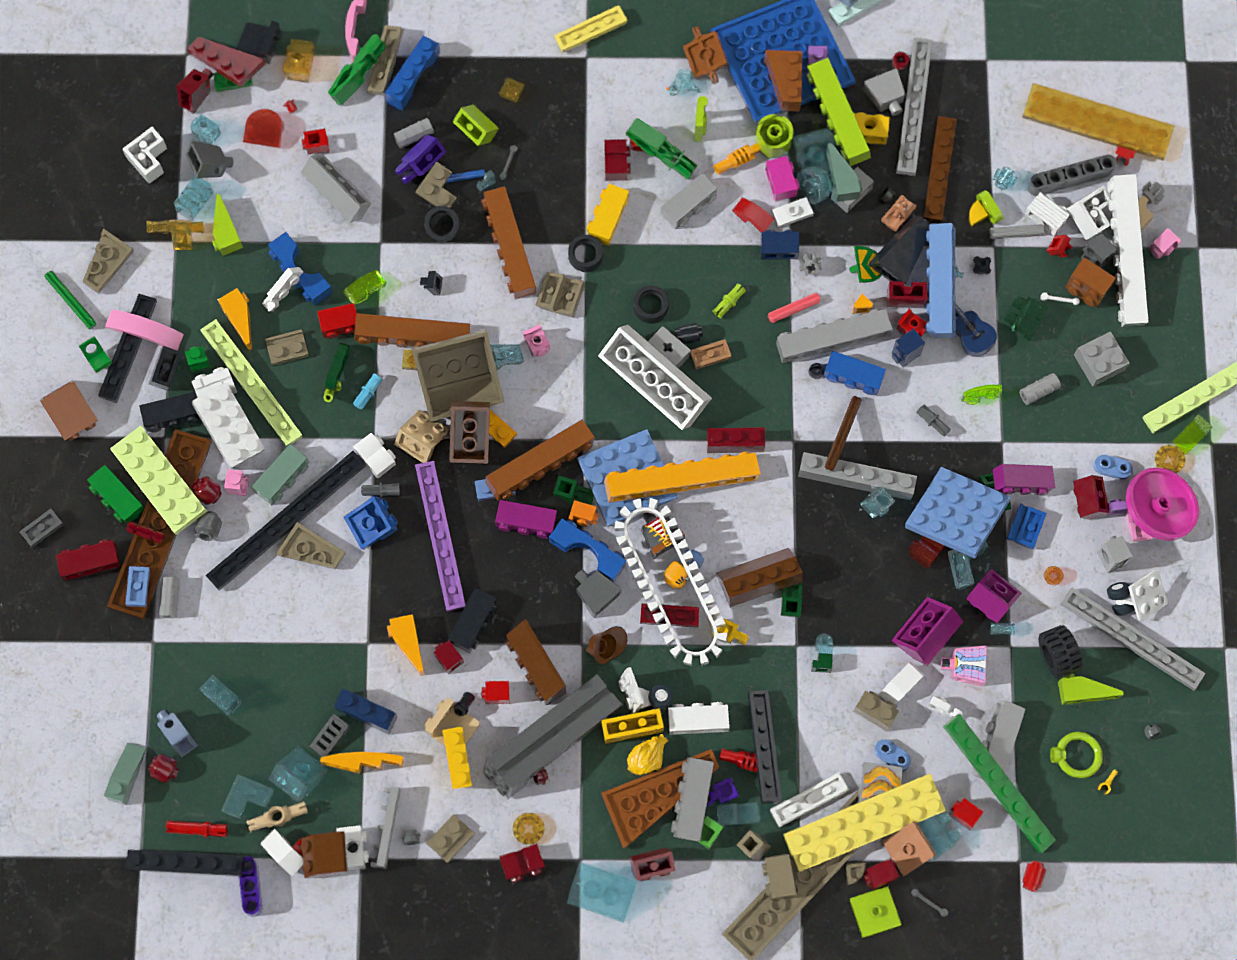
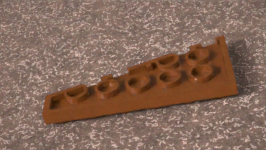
[601,749,719,850]

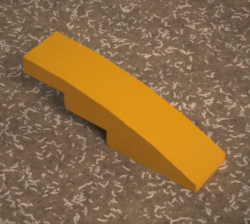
[320,752,404,773]

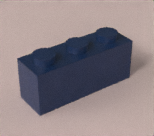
[334,689,398,734]

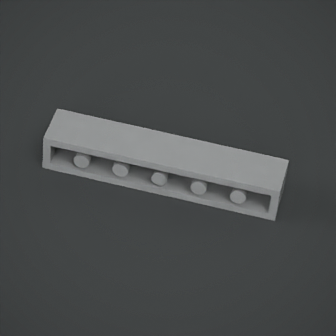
[776,309,893,364]
[798,452,917,500]

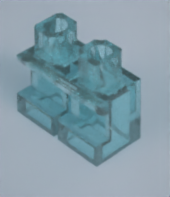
[199,674,243,717]
[918,811,963,860]

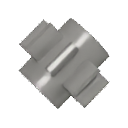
[1141,181,1164,205]
[799,252,822,276]

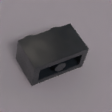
[148,346,182,390]

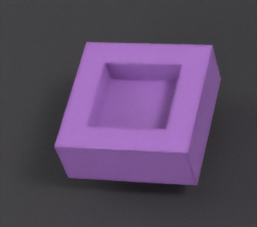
[808,46,827,65]
[1107,499,1128,515]

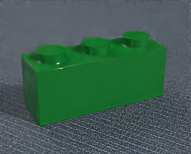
[87,465,144,525]

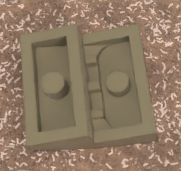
[536,272,585,318]

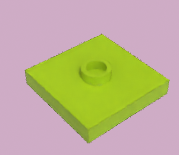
[850,887,901,938]

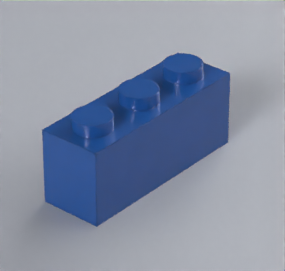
[824,351,886,395]

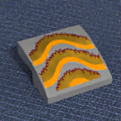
[859,762,902,802]

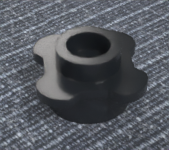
[973,256,992,275]

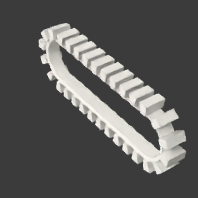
[615,498,727,666]

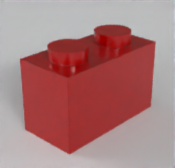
[317,303,357,339]

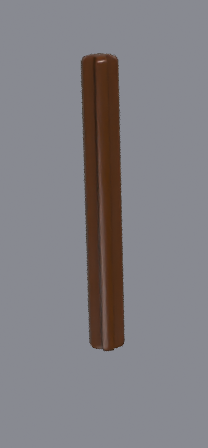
[825,396,862,471]

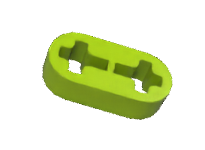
[977,190,1003,224]

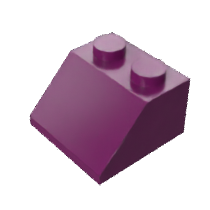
[966,569,1022,623]

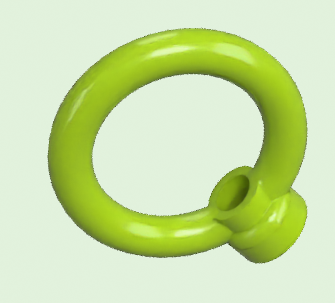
[1050,732,1103,778]

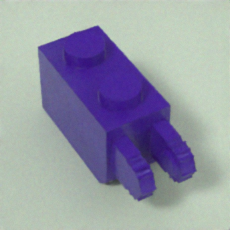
[395,135,447,184]

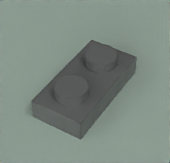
[19,509,64,548]

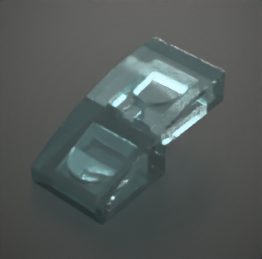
[717,802,761,826]

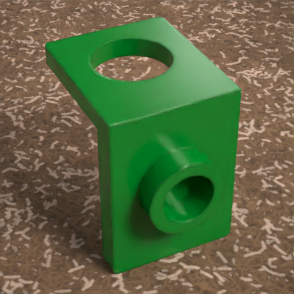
[79,336,112,373]

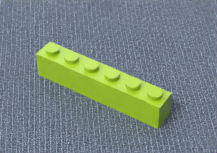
[806,58,871,166]

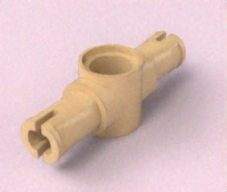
[247,801,308,832]

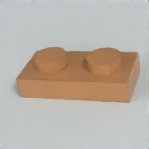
[690,339,732,370]

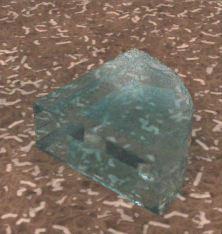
[477,170,495,192]

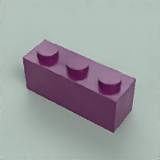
[993,464,1055,496]
[495,500,557,539]

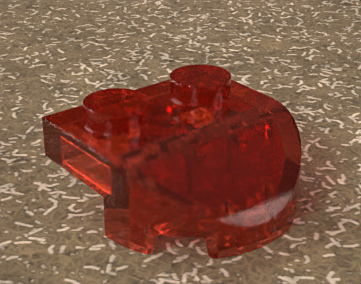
[243,109,284,148]

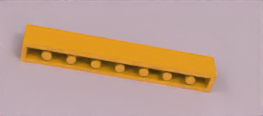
[604,452,761,503]

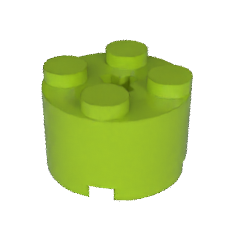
[755,114,793,158]

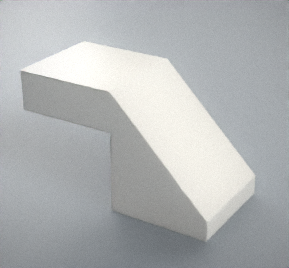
[879,662,924,705]
[261,829,303,876]

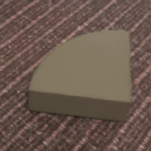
[845,862,866,885]

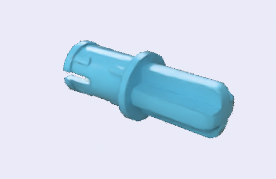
[353,374,383,409]

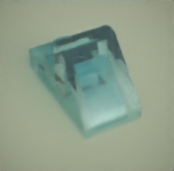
[490,344,524,370]

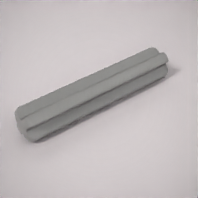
[989,224,1045,239]

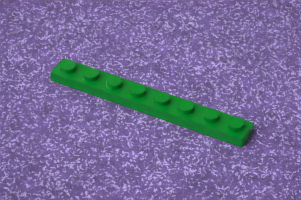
[943,714,1056,853]

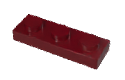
[640,603,700,628]

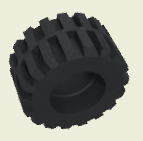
[1039,625,1082,679]

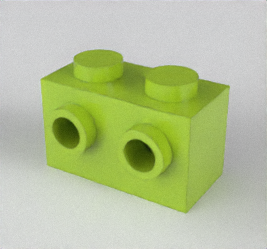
[453,105,499,146]

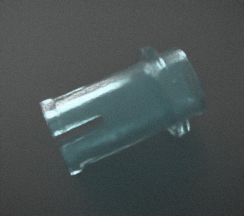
[990,621,1015,637]

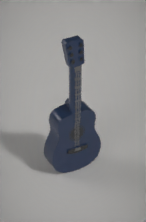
[927,282,997,357]

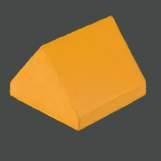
[852,293,873,314]

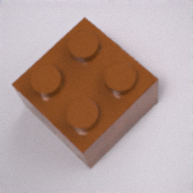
[1065,258,1116,308]

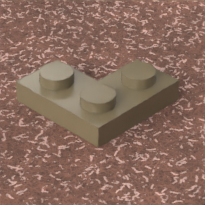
[416,162,457,208]

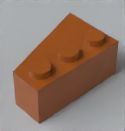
[764,50,802,111]

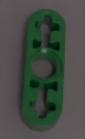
[325,343,350,391]

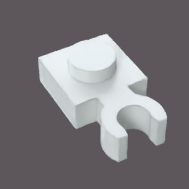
[927,696,963,718]

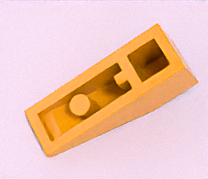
[218,288,252,350]
[387,615,425,676]

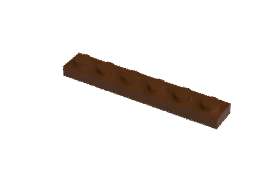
[924,116,957,223]

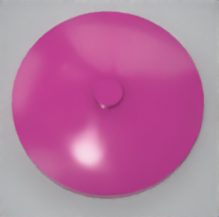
[1126,468,1199,541]

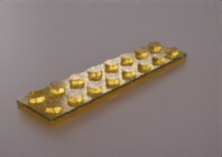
[1022,83,1174,161]

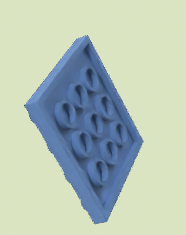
[577,429,678,527]
[905,467,1010,558]

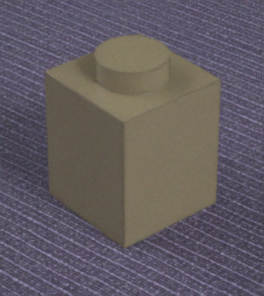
[737,830,771,861]

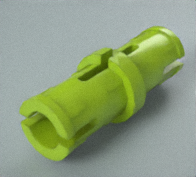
[713,284,746,319]

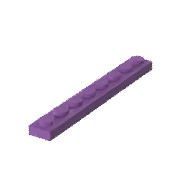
[415,461,465,612]

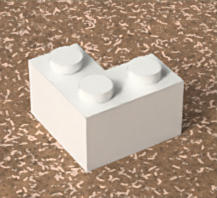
[123,127,167,184]
[1067,185,1111,240]

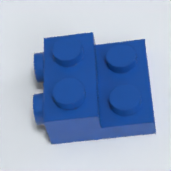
[344,496,398,550]

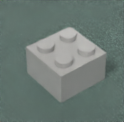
[1074,331,1130,387]

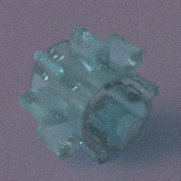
[993,167,1017,190]

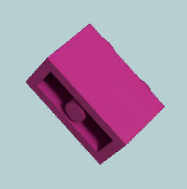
[765,156,800,202]

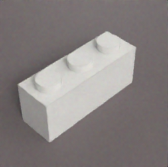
[668,702,729,735]

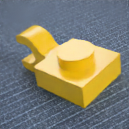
[713,618,749,645]

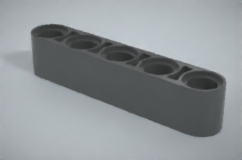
[1027,154,1117,196]

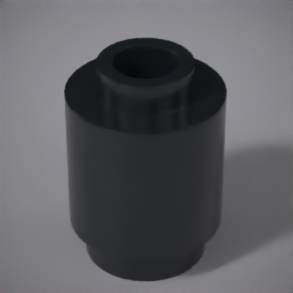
[675,322,703,344]

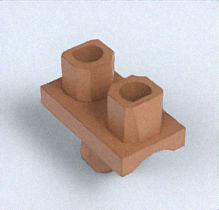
[881,195,917,232]

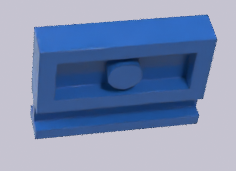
[1006,503,1047,550]

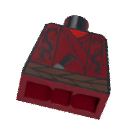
[177,68,213,114]

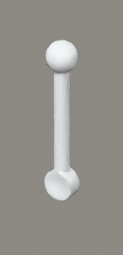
[1041,293,1080,305]

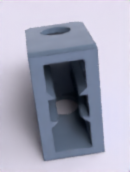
[157,709,198,757]

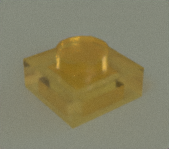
[499,77,524,103]
[402,349,417,370]

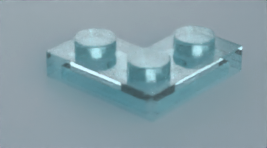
[221,774,275,819]

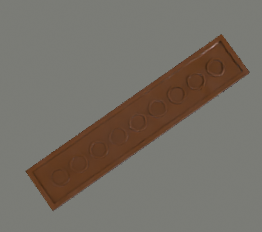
[107,429,212,620]

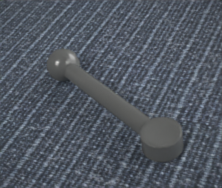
[500,145,517,180]
[912,889,948,917]

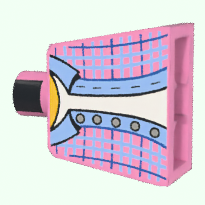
[941,646,986,687]

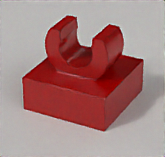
[1115,145,1135,166]
[1046,235,1072,258]

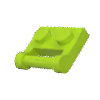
[694,96,708,142]

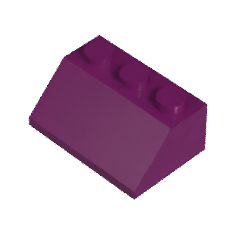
[891,597,963,666]

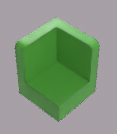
[697,816,723,849]

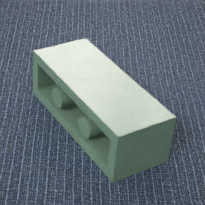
[252,444,309,506]

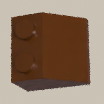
[301,831,348,878]

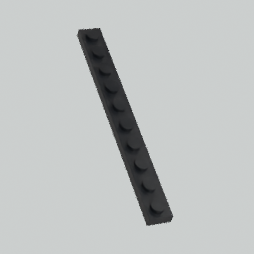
[205,451,366,591]

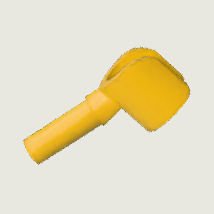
[1098,770,1118,795]

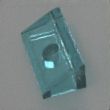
[948,550,975,590]

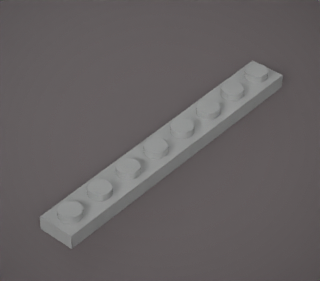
[897,37,932,176]
[1060,587,1205,691]

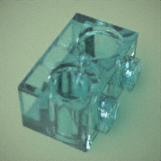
[173,175,214,221]

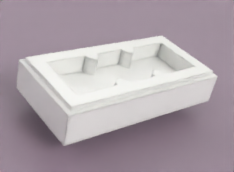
[772,197,813,228]

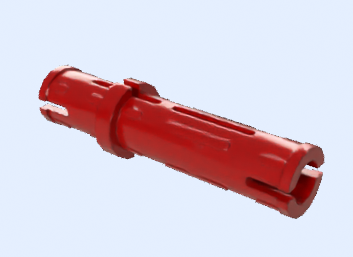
[166,820,228,838]

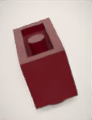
[864,858,899,890]

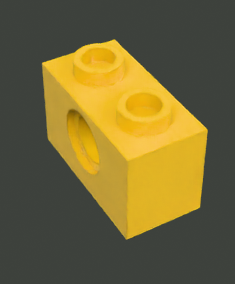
[854,112,889,145]

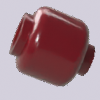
[192,476,222,505]
[148,754,179,783]

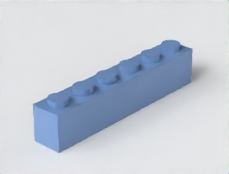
[927,223,956,338]

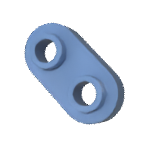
[1093,455,1133,480]
[874,739,911,772]

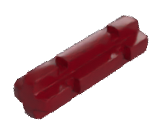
[126,521,164,543]

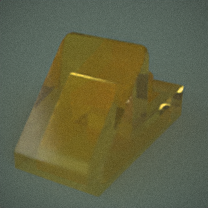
[170,219,193,250]

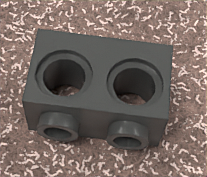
[1081,233,1117,269]

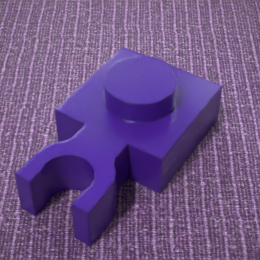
[706,777,739,807]

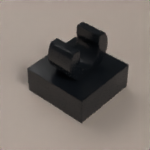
[420,271,443,295]

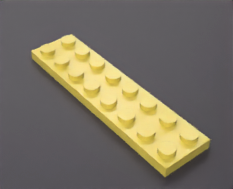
[783,773,946,872]

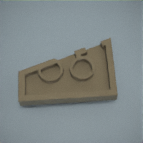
[83,229,134,294]
[276,522,346,570]

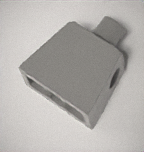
[863,69,905,116]

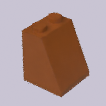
[40,380,98,441]

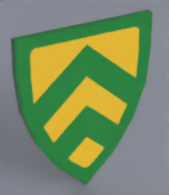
[849,246,882,283]

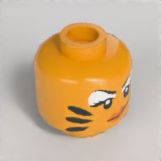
[663,561,690,589]

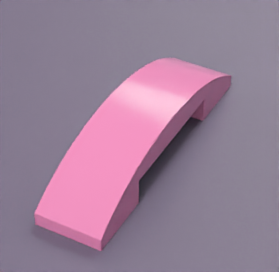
[345,0,367,61]
[105,310,184,351]

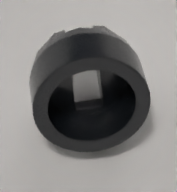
[808,363,824,379]

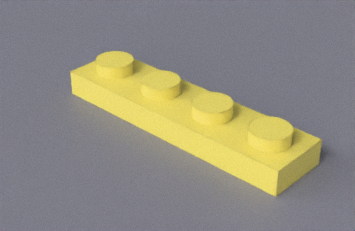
[554,5,627,53]

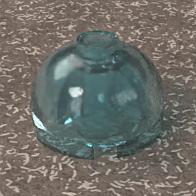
[797,166,833,204]

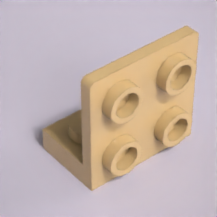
[394,410,450,463]

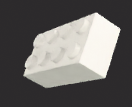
[192,382,265,470]

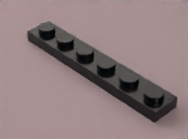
[98,293,157,403]
[748,690,782,804]
[125,849,245,877]

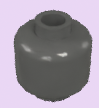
[194,511,222,541]

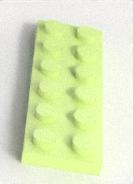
[110,425,207,535]

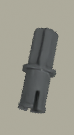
[916,404,951,436]
[361,482,399,498]

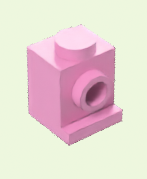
[1149,228,1182,259]
[523,324,550,357]
[224,469,249,496]

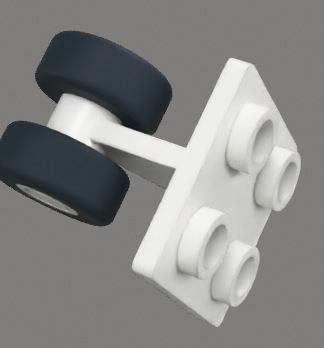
[1107,570,1168,621]
[619,667,673,714]

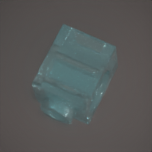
[190,113,221,144]

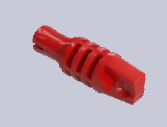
[719,748,757,773]

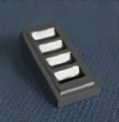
[309,714,350,757]

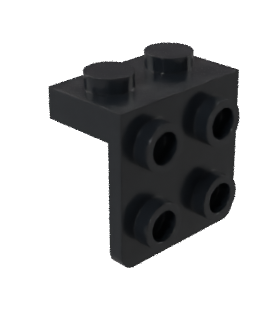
[236,21,282,64]

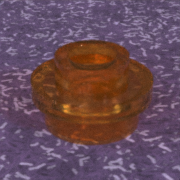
[1044,566,1063,585]

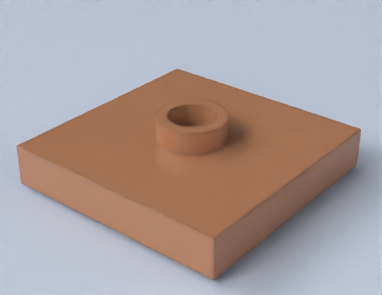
[882,821,937,876]

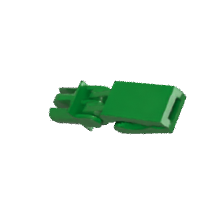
[328,34,386,106]
[625,118,698,180]

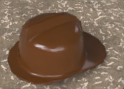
[586,626,628,664]

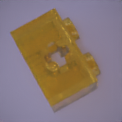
[283,39,315,83]

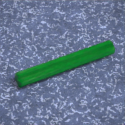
[45,271,97,329]

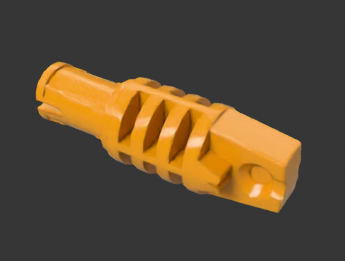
[713,143,761,175]

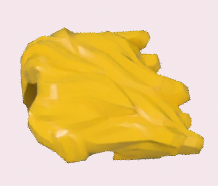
[627,734,668,775]

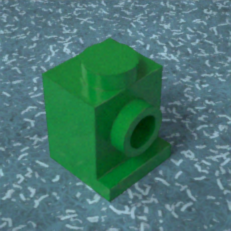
[185,346,210,373]

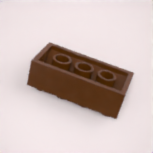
[716,548,803,607]
[505,619,566,705]

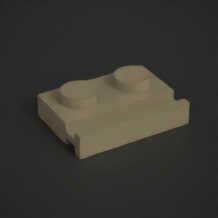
[265,329,309,366]
[426,814,475,863]

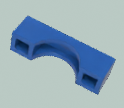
[385,35,440,111]
[268,232,333,306]
[549,519,626,583]

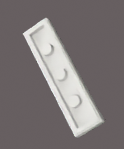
[770,772,849,828]

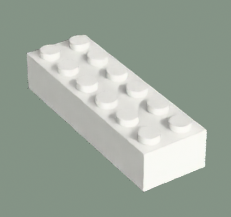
[598,325,712,430]

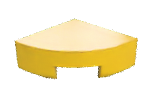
[969,200,988,226]

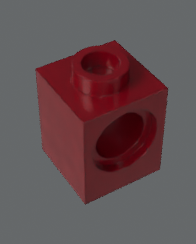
[433,641,464,674]

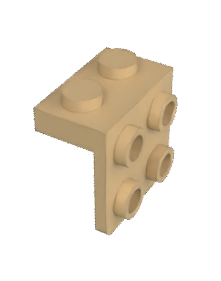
[425,697,480,746]

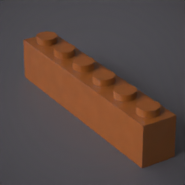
[481,186,536,299]
[354,313,470,348]
[485,419,595,501]

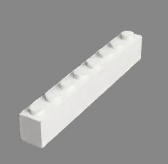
[1107,174,1148,327]

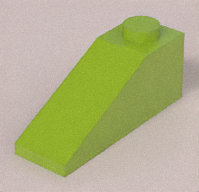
[212,193,243,256]
[1058,674,1123,705]

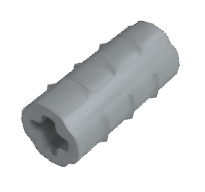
[394,118,434,148]
[1019,373,1061,405]
[159,577,180,618]

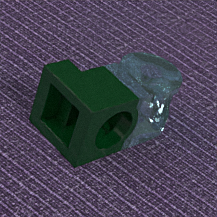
[811,634,833,673]

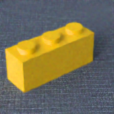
[586,183,629,246]
[601,709,664,744]
[442,726,472,789]

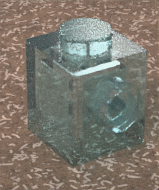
[860,487,895,518]

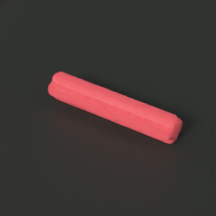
[768,293,821,323]

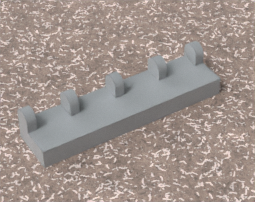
[370,786,400,869]

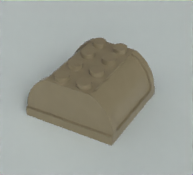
[412,329,504,422]

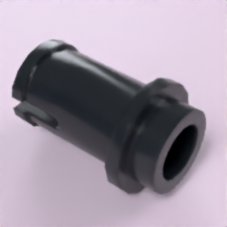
[454,692,475,716]

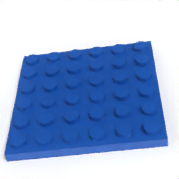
[710,0,855,124]

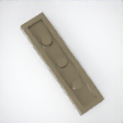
[367,25,404,95]

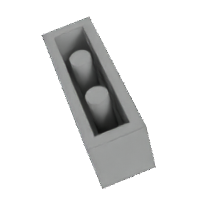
[661,173,717,229]

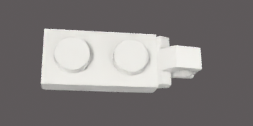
[262,267,303,311]

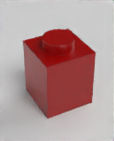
[482,681,510,704]
[950,798,984,830]

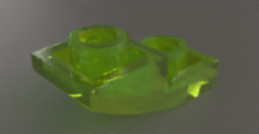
[343,269,386,305]
[961,384,1002,405]
[1172,414,1213,455]

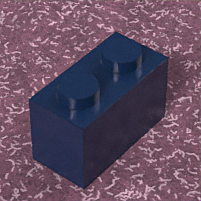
[760,230,799,260]
[892,328,925,368]

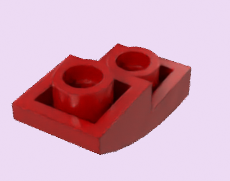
[732,197,774,232]

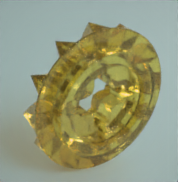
[1154,445,1185,473]
[513,813,545,845]

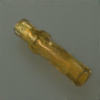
[146,219,204,234]

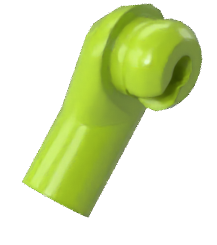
[323,381,342,402]

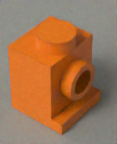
[569,500,599,527]

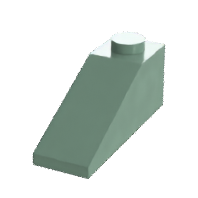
[826,143,862,202]
[104,743,147,805]

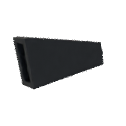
[868,217,930,284]

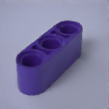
[239,856,263,917]

